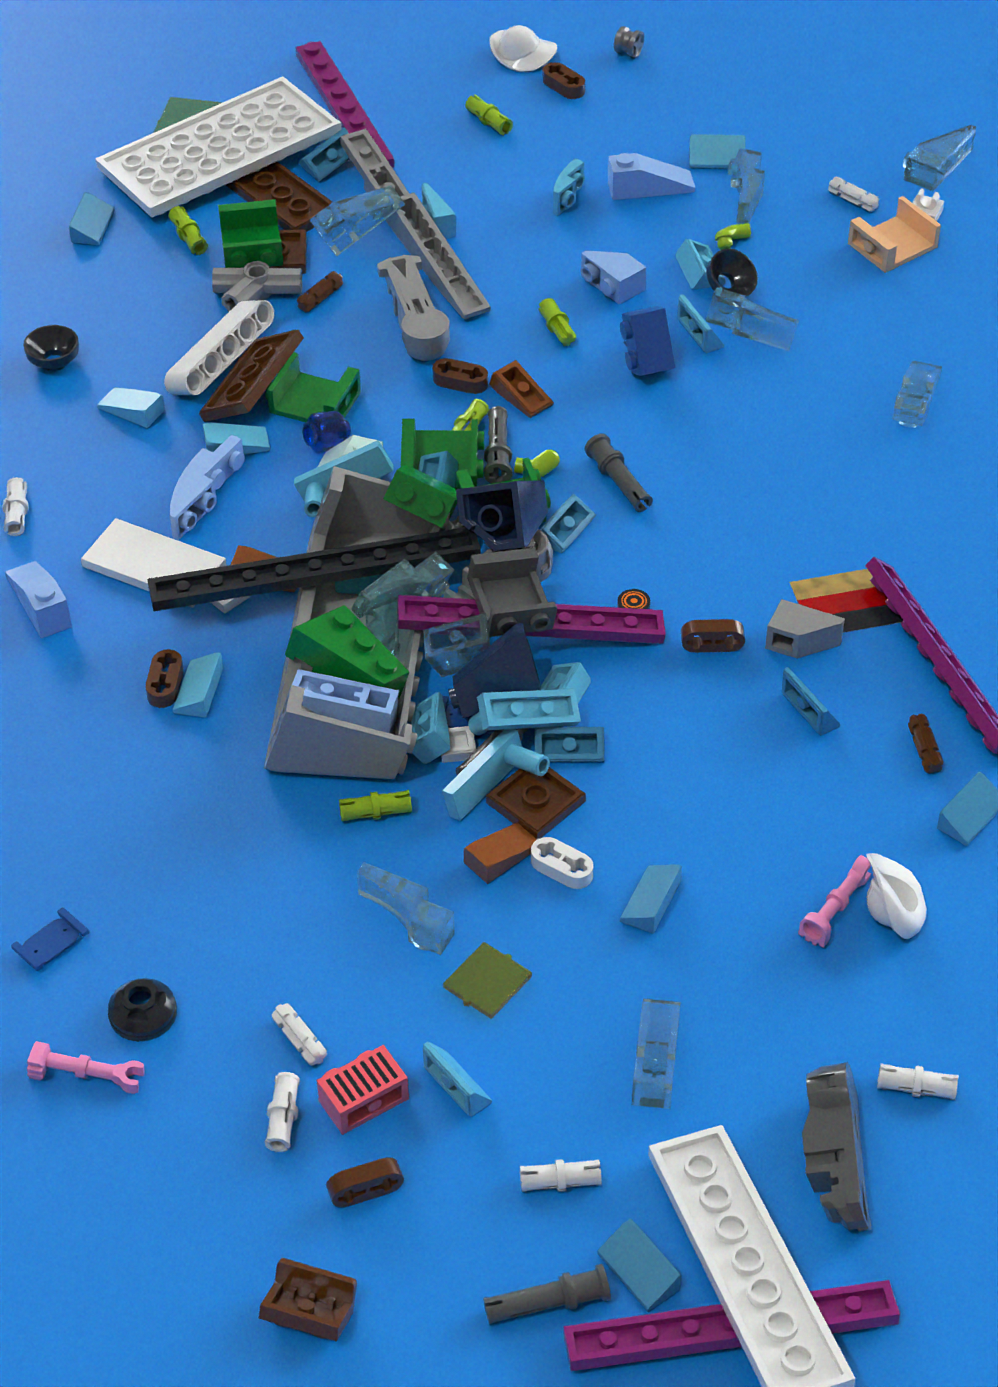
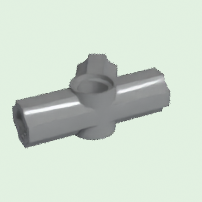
[212,261,303,312]

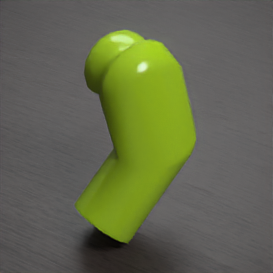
[715,223,751,250]
[514,449,560,477]

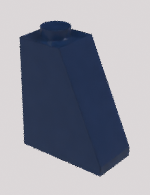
[456,480,548,551]
[448,623,541,718]

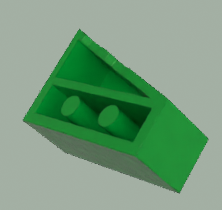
[285,605,409,700]

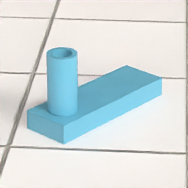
[294,440,393,517]
[468,689,581,735]
[442,729,550,821]

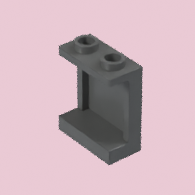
[467,548,557,637]

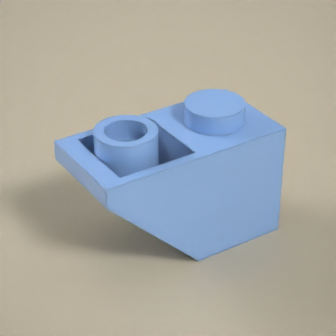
[581,251,646,304]

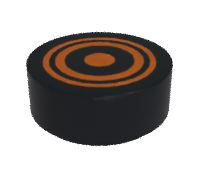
[617,589,651,609]

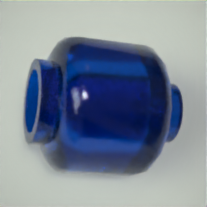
[302,410,351,453]

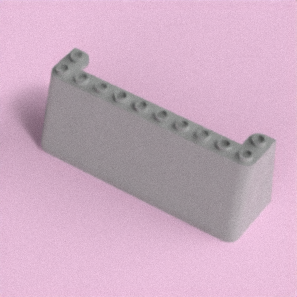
[264,466,450,780]

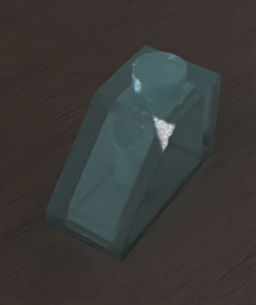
[424,613,490,677]

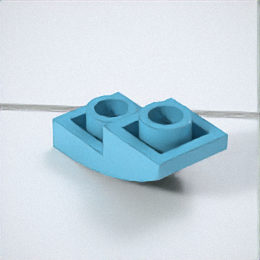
[553,158,585,216]

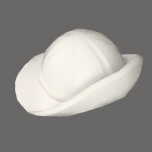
[490,25,557,72]
[866,853,927,939]

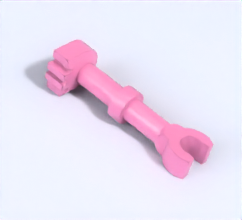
[798,855,871,948]
[27,1041,145,1094]

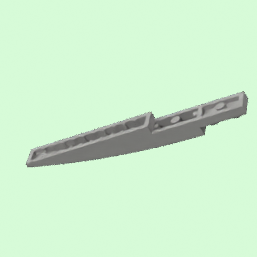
[341,129,491,320]

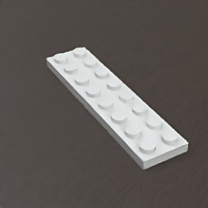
[648,1125,855,1387]

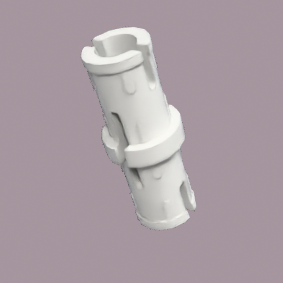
[3,477,29,536]
[877,1063,958,1100]
[265,1072,300,1152]
[520,1159,601,1192]

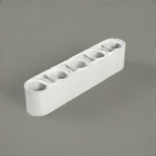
[164,300,274,395]

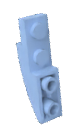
[170,435,244,540]

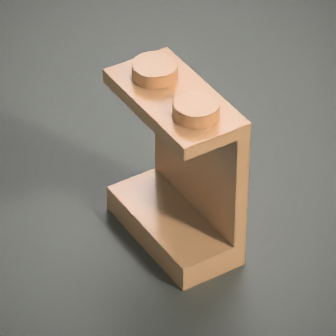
[848,196,941,273]

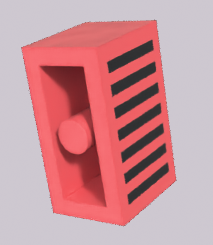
[317,1045,409,1135]

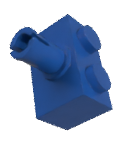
[620,306,675,376]

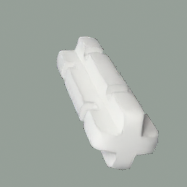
[828,177,879,212]
[272,1003,327,1066]

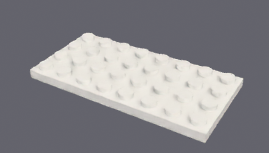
[95,76,342,217]

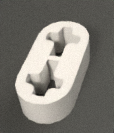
[531,837,593,889]

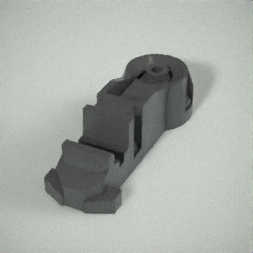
[802,1062,871,1232]

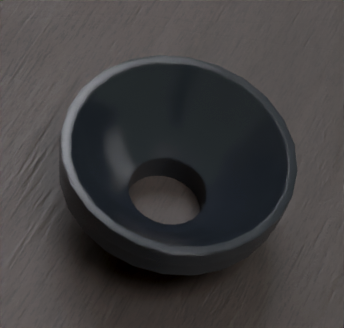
[706,248,758,301]
[23,325,79,370]
[108,978,177,1041]

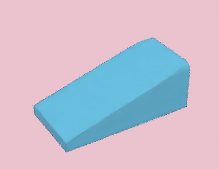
[421,183,456,239]
[97,387,165,428]
[203,423,270,455]
[411,692,450,764]

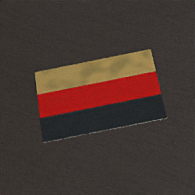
[789,569,903,633]

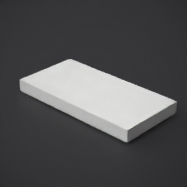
[81,518,227,608]

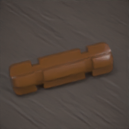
[297,271,343,312]
[908,713,944,774]

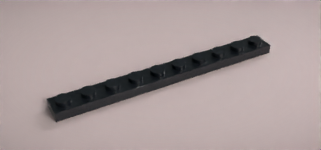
[147,527,481,612]

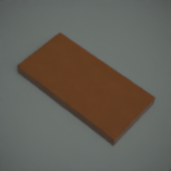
[226,161,340,232]
[199,329,304,422]

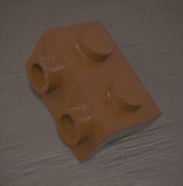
[259,1258,357,1341]

